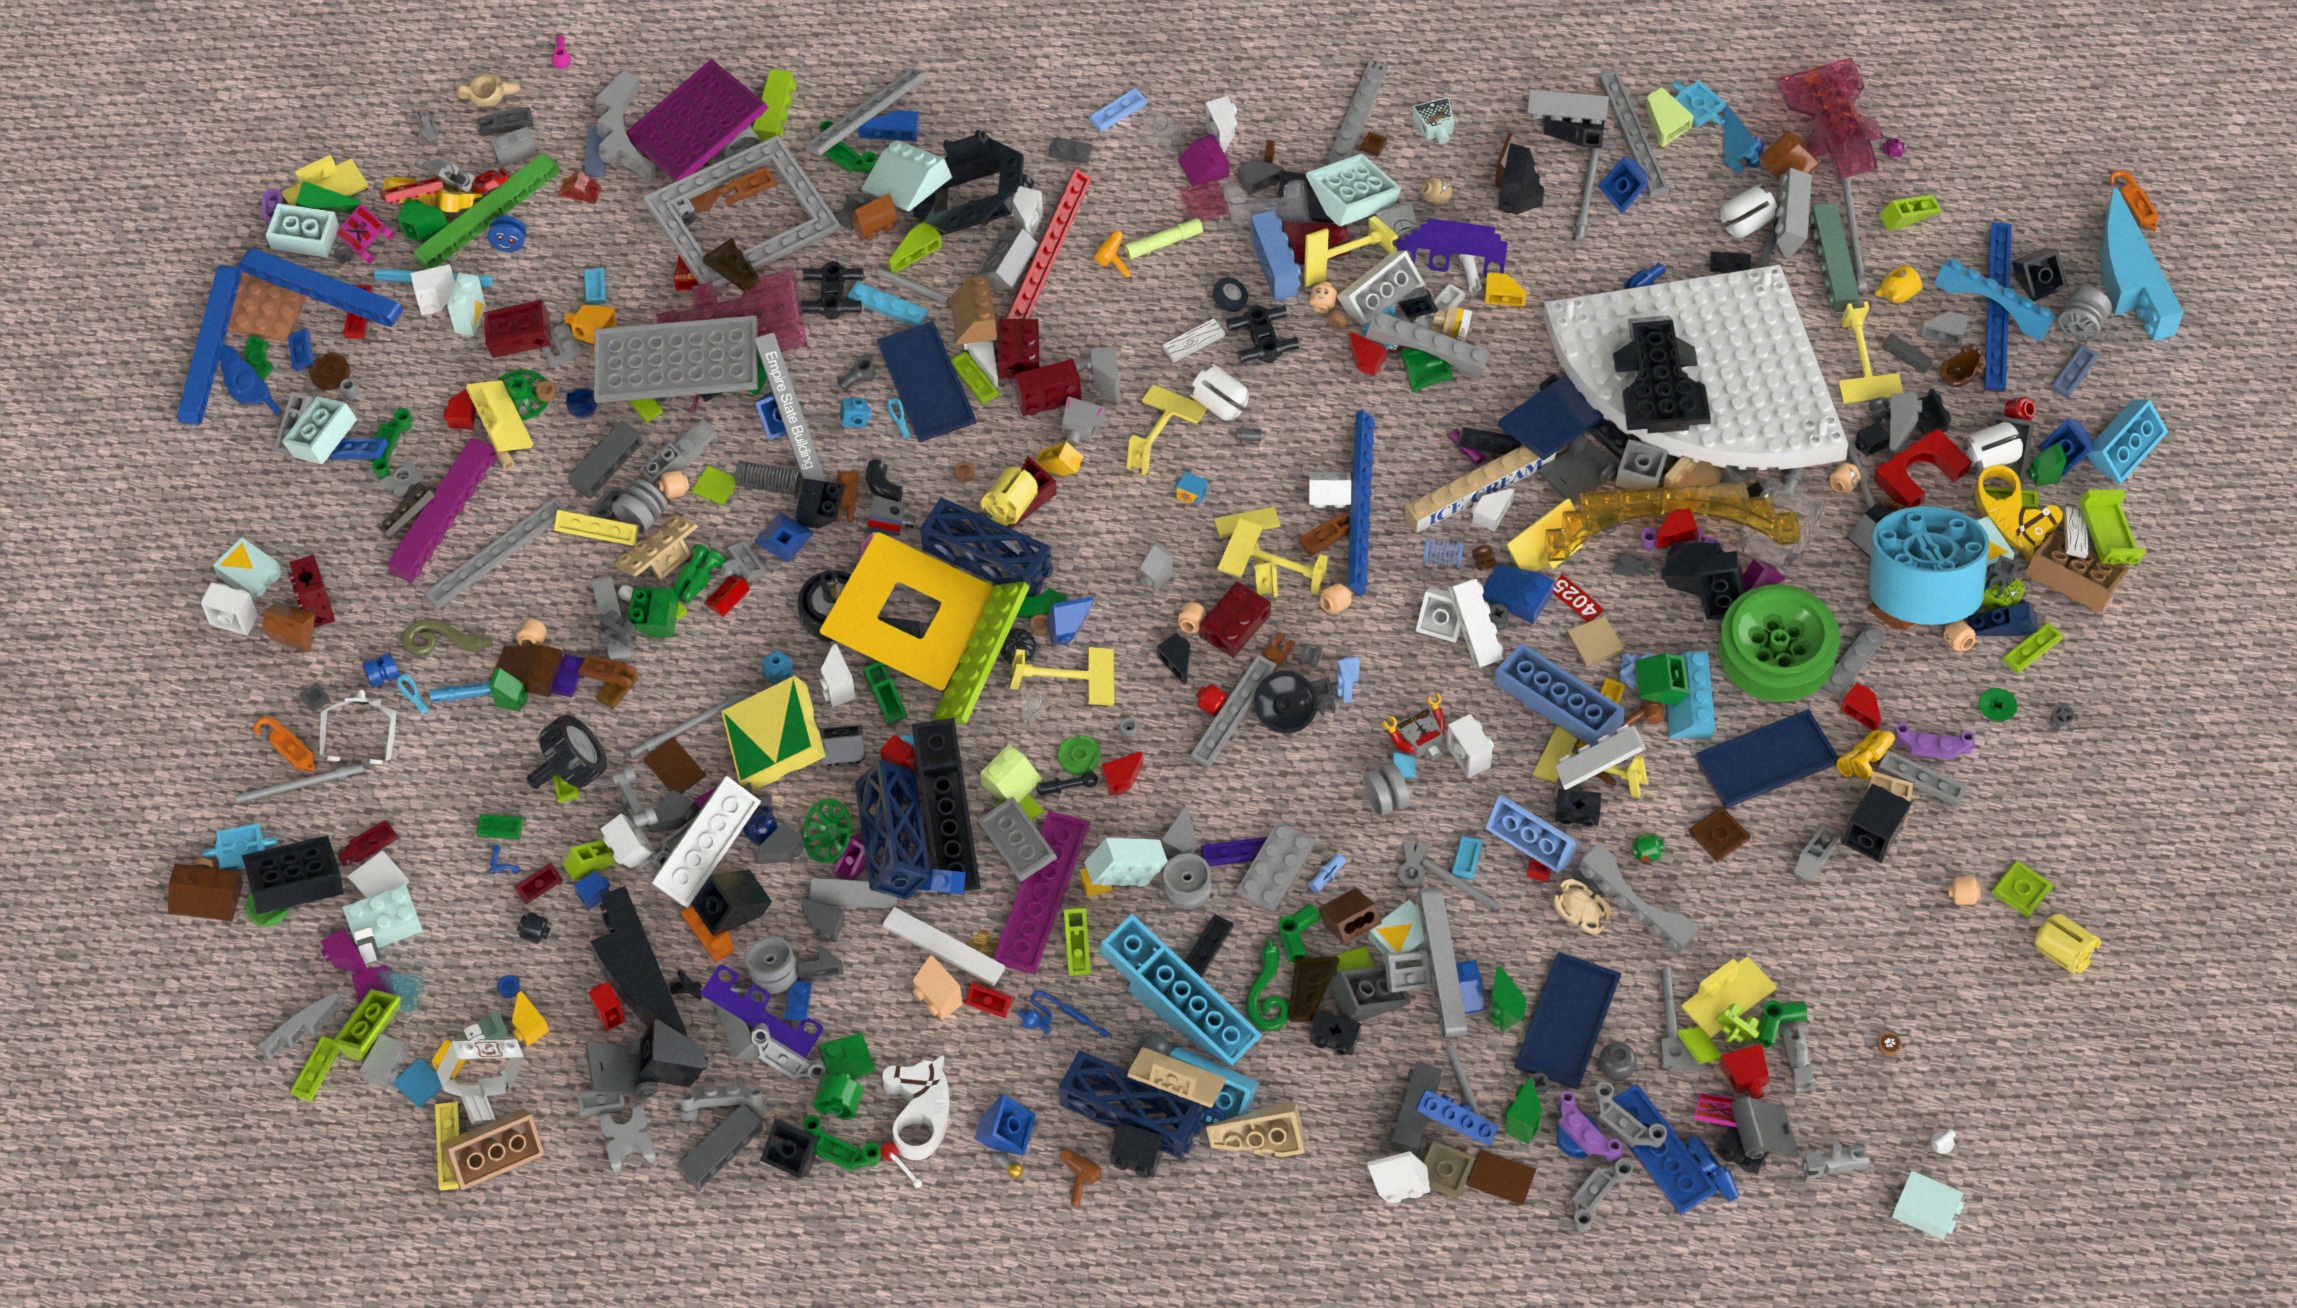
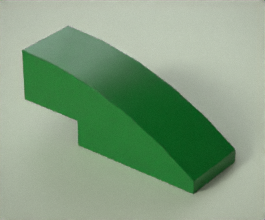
[862,662,908,725]

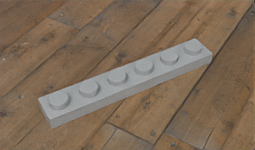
[1190,654,1277,769]

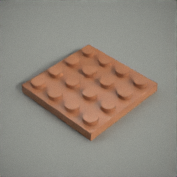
[227,261,307,342]

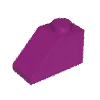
[833,833,867,880]
[321,928,368,973]

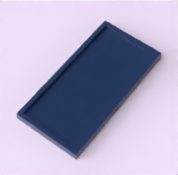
[876,321,976,443]
[1497,374,1604,461]
[1694,709,1839,809]
[1514,952,1621,1090]

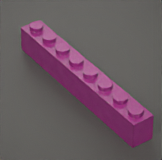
[387,437,496,583]

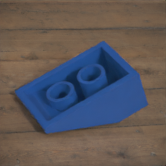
[1482,565,1555,624]

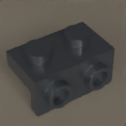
[1917,388,1951,436]

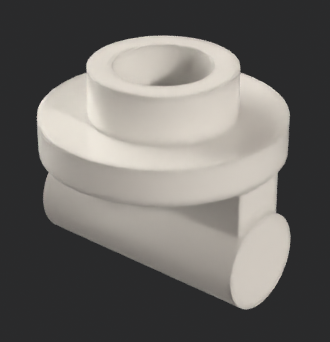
[1931,1129,1955,1154]

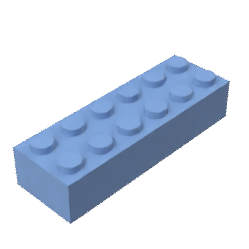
[1495,643,1624,747]

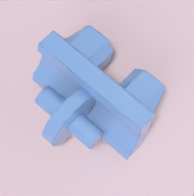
[1617,652,1653,690]

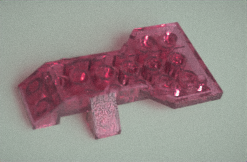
[1776,58,1884,180]
[656,269,808,352]

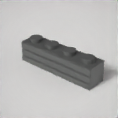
[1882,333,1933,374]

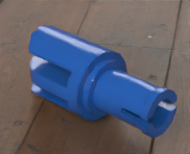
[1623,262,1666,289]

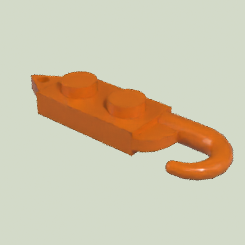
[2109,170,2159,232]
[253,716,316,772]

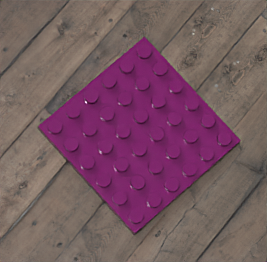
[626,59,769,182]

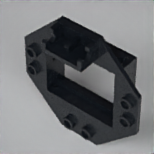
[913,130,1024,236]

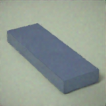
[585,126,606,177]
[2051,345,2099,399]

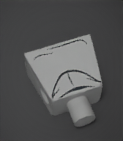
[1375,201,1418,246]

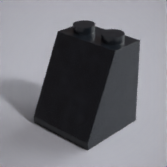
[1661,542,1724,597]
[1842,783,1912,864]
[691,870,772,936]
[638,1019,708,1087]

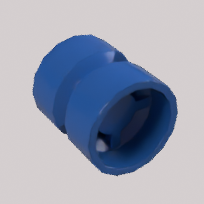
[362,652,400,688]

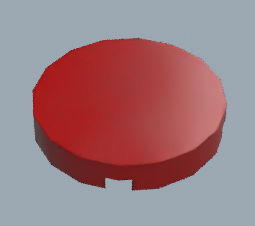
[471,168,509,193]

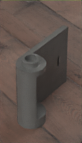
[1538,435,1618,503]
[585,1038,659,1098]
[1730,1097,1800,1159]

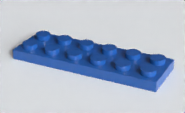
[1612,1084,1718,1215]

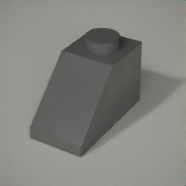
[1238,160,1284,195]
[647,790,696,833]
[754,822,804,864]
[801,898,845,942]

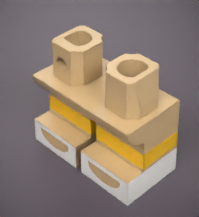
[1430,306,1472,342]

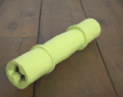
[1124,218,1203,260]

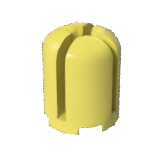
[981,466,1038,526]
[2035,914,2101,975]

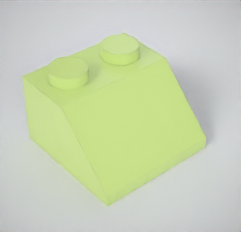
[980,744,1042,803]

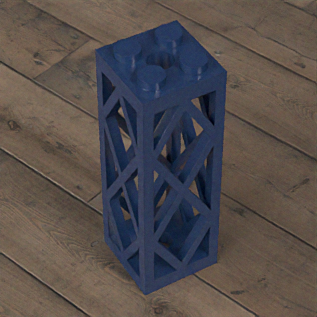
[920,497,1053,597]
[855,759,931,900]
[1059,1050,1204,1160]

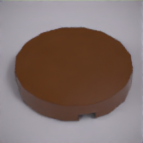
[309,353,351,390]

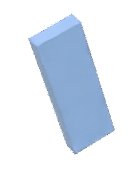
[1089,88,1147,132]

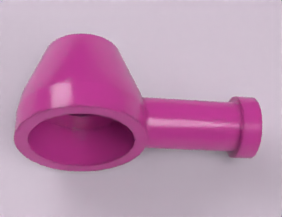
[552,35,571,69]

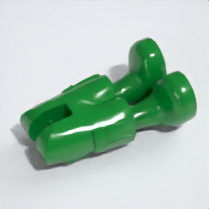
[673,544,727,603]

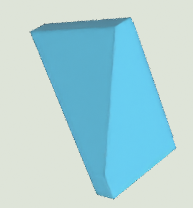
[1393,752,1416,778]

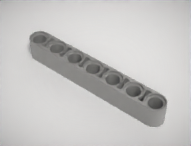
[1417,887,1467,1038]

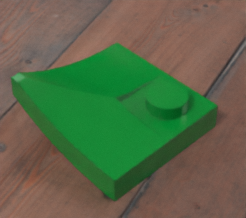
[1401,348,1453,393]
[819,1033,875,1081]

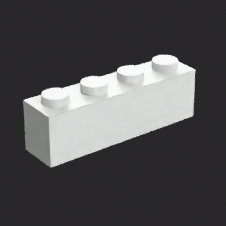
[1448,579,1504,668]

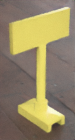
[1304,216,1398,287]
[1838,301,1903,404]
[1127,384,1207,476]
[1214,507,1280,597]
[1218,518,1328,595]
[1010,647,1114,706]
[1533,725,1647,798]

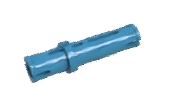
[429,681,492,703]

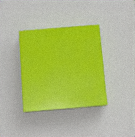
[1991,860,2054,918]

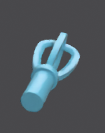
[887,398,910,438]
[397,674,428,714]

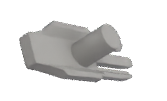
[415,108,438,144]

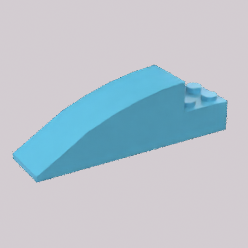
[2100,187,2183,341]
[1099,914,1262,1067]

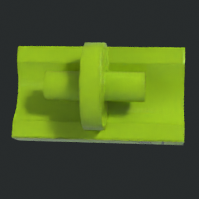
[1715,1003,1759,1043]

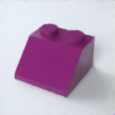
[1178,134,1229,189]

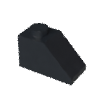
[1157,633,1191,685]

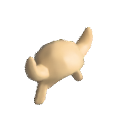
[455,73,521,107]

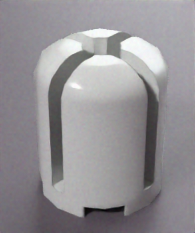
[1720,184,1778,238]
[1190,364,1249,421]
[1963,422,2023,475]

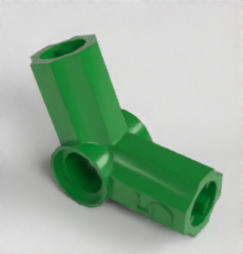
[1278,903,1321,963]
[1755,1000,1807,1048]

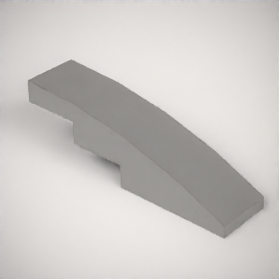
[259,993,342,1060]

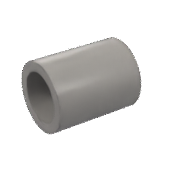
[340,379,358,400]

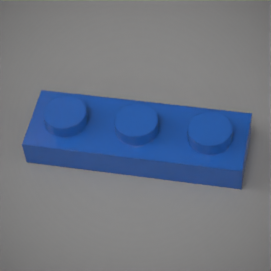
[329,438,388,460]

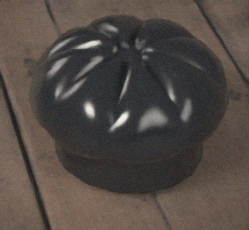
[1000,628,1036,664]

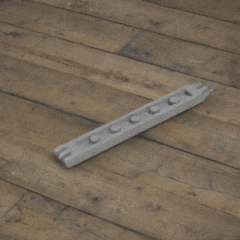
[1327,60,1389,165]

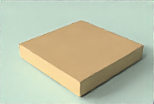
[1567,616,1624,667]

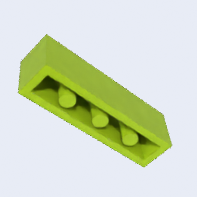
[753,69,797,142]

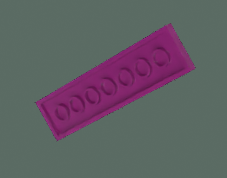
[993,811,1090,975]

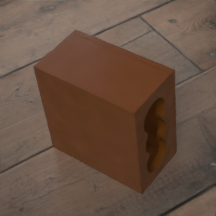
[1318,888,1382,944]

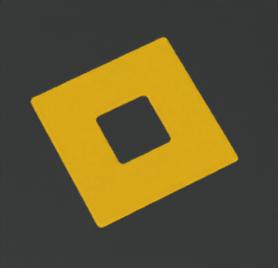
[820,532,994,690]

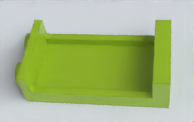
[2078,490,2147,565]

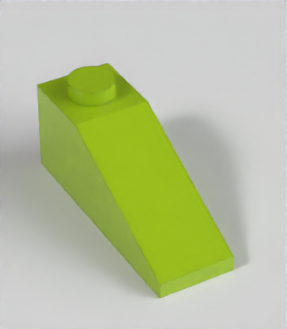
[1878,195,1942,231]
[889,222,942,273]
[563,839,617,881]
[1064,907,1091,976]

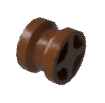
[1472,545,1496,571]

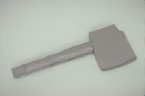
[1660,967,1704,1072]

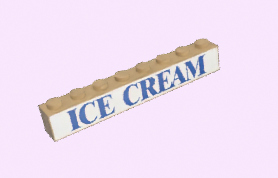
[1405,445,1556,534]

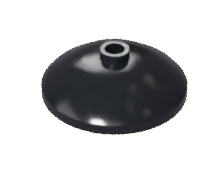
[1254,671,1318,734]

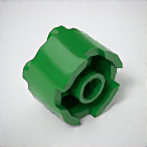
[813,1072,864,1120]

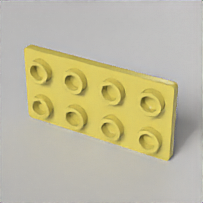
[282,155,369,206]
[466,380,533,452]
[1506,499,1587,572]
[1681,957,1777,1038]

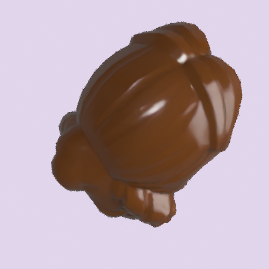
[1939,344,1986,387]

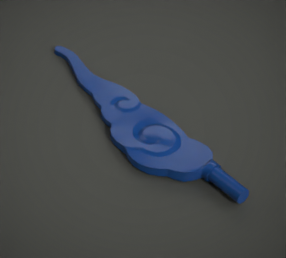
[219,344,281,415]

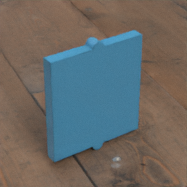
[393,1058,442,1108]

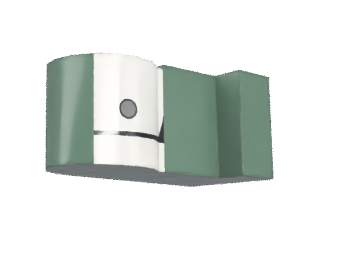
[462,1010,508,1041]

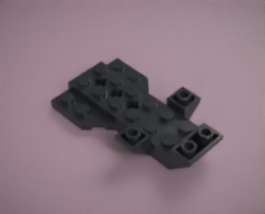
[1613,315,1711,434]

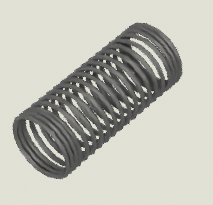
[735,461,801,496]

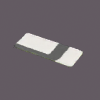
[354,928,381,964]

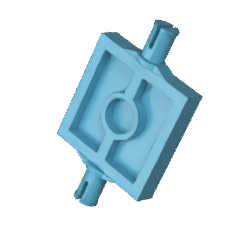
[1672,80,1726,128]
[202,823,278,871]

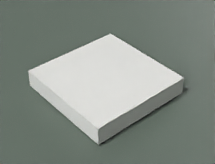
[347,850,410,899]

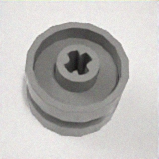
[1362,762,1410,817]
[1163,853,1212,910]
[745,937,799,994]

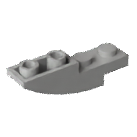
[639,419,718,483]

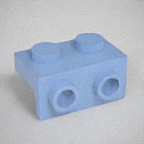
[1335,657,1360,703]

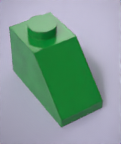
[2028,443,2067,487]
[489,668,528,712]

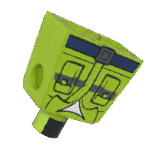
[1981,576,2026,610]

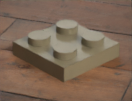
[1424,1141,1476,1199]

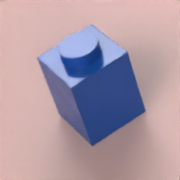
[574,871,611,910]

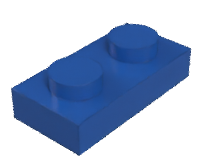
[288,328,314,372]
[784,981,812,1020]

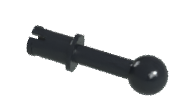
[1036,771,1098,797]

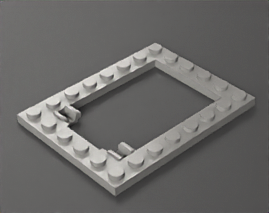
[642,135,841,293]

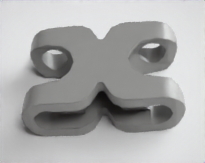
[599,1103,657,1174]

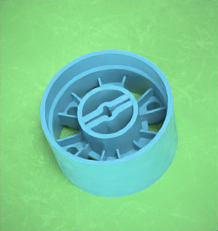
[1869,506,1989,625]

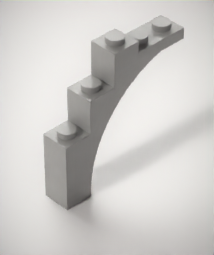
[595,70,656,182]

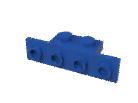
[1415,1089,1499,1146]

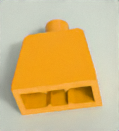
[564,305,616,345]

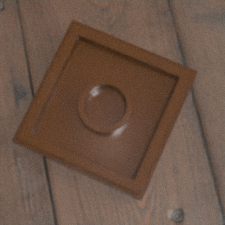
[1689,806,1751,863]

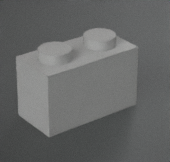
[490,127,537,168]
[359,1033,408,1089]

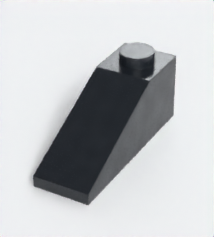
[1397,286,1439,319]

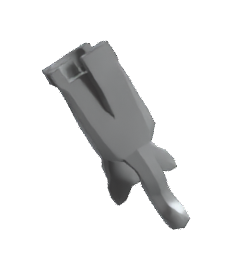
[415,158,475,192]

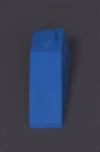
[858,110,920,142]
[919,869,966,894]

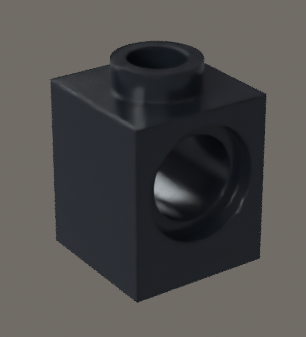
[1855,421,1890,457]

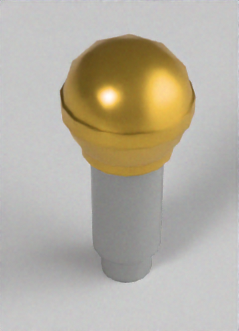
[993,1153,1023,1179]

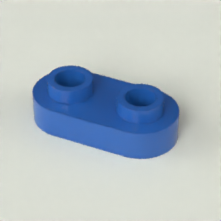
[1687,1134,1721,1173]

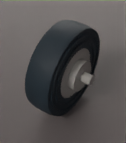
[1212,277,1248,312]

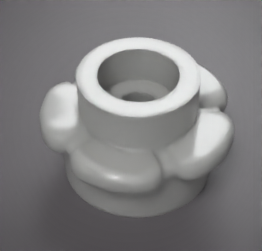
[1118,718,1139,738]

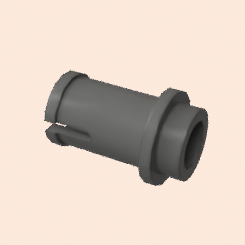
[1236,426,1261,442]

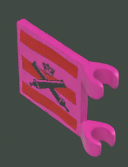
[336,204,395,264]
[1694,1093,1759,1127]

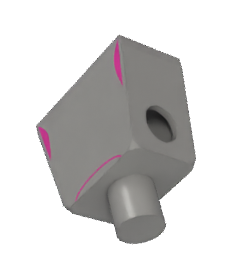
[1062,397,1105,447]

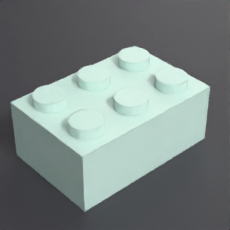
[266,203,339,258]
[282,396,357,464]
[1084,838,1168,887]
[343,884,423,955]

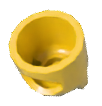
[1875,264,1922,304]

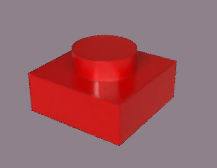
[1526,857,1551,882]

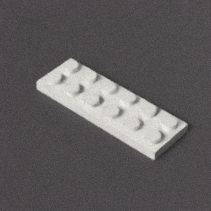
[650,776,761,908]

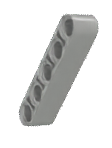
[591,575,632,664]

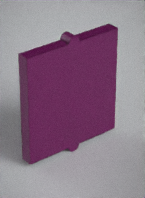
[352,965,395,1005]

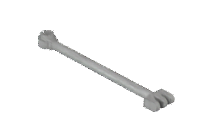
[1840,161,1867,293]

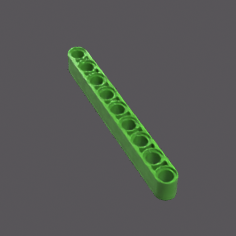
[413,154,560,269]

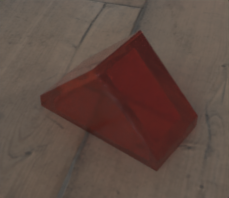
[558,171,602,204]

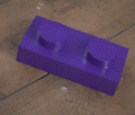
[551,654,585,698]

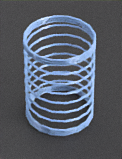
[1423,539,1463,569]

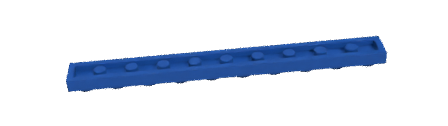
[1984,222,2012,392]
[1347,410,1375,595]

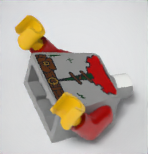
[1381,693,1445,761]

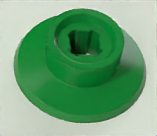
[1979,688,2017,722]

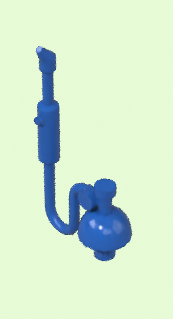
[1017,991,1112,1037]

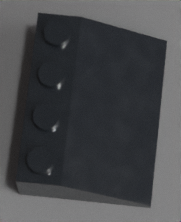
[242,835,344,914]

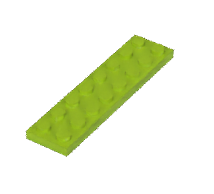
[932,581,1030,724]

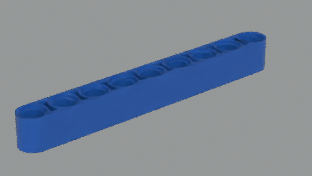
[238,248,403,327]
[178,265,241,425]

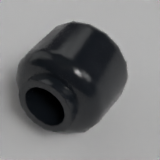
[517,912,551,944]

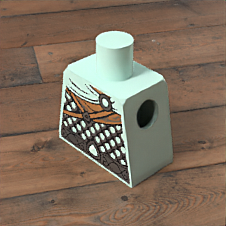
[1412,97,1454,144]

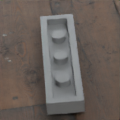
[1822,624,1886,697]
[1878,750,1968,807]

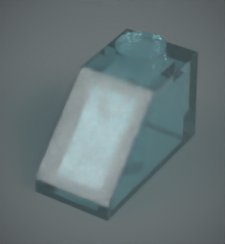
[379,970,425,1011]

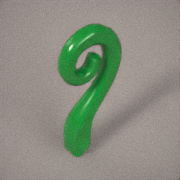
[1246,940,1289,1032]

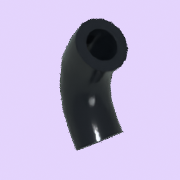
[866,460,903,503]

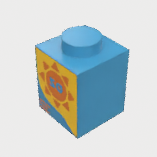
[1174,472,1208,506]

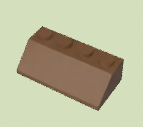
[950,276,997,345]
[440,1109,545,1190]

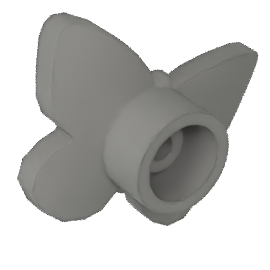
[380,460,423,498]

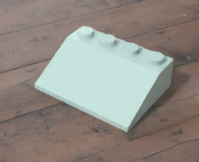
[861,140,952,211]
[1306,153,1402,226]

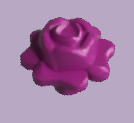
[1882,138,1906,158]

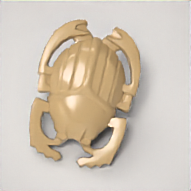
[1553,879,1611,936]

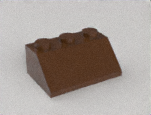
[168,864,243,922]

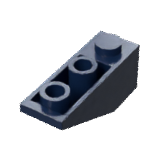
[1967,602,2038,636]

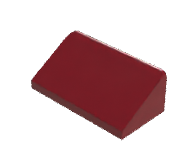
[513,863,563,905]

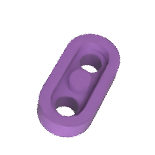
[261,188,284,224]

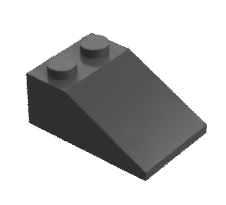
[1987,415,2034,483]
[1329,966,1411,1022]

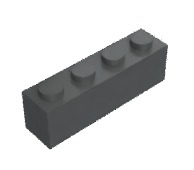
[569,421,643,499]
[1388,1062,1442,1157]
[677,1104,763,1191]

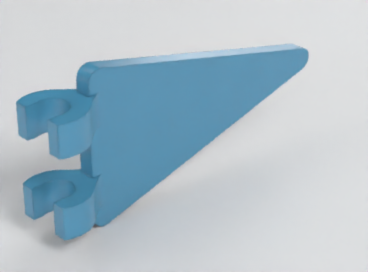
[1724,106,1760,174]

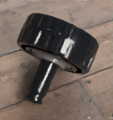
[798,570,851,642]
[527,715,607,789]

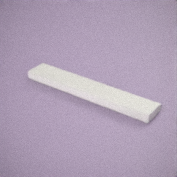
[882,907,1006,986]

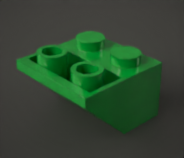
[397,199,448,243]
[627,588,680,637]
[1634,653,1689,706]
[1503,1078,1542,1145]

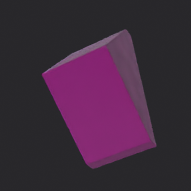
[1743,558,1785,592]

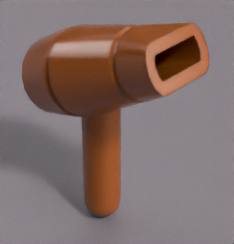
[1621,699,1663,727]
[1059,1148,1102,1207]

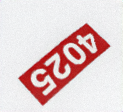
[1553,574,1604,623]

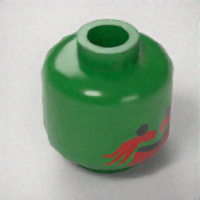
[1632,833,1665,863]

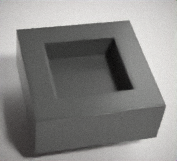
[300,683,330,713]

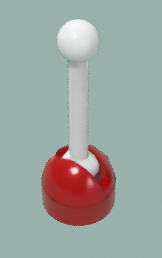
[880,1141,922,1188]

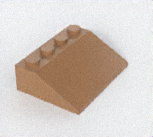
[2025,531,2130,613]

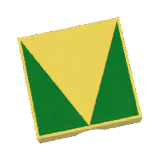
[721,675,826,792]

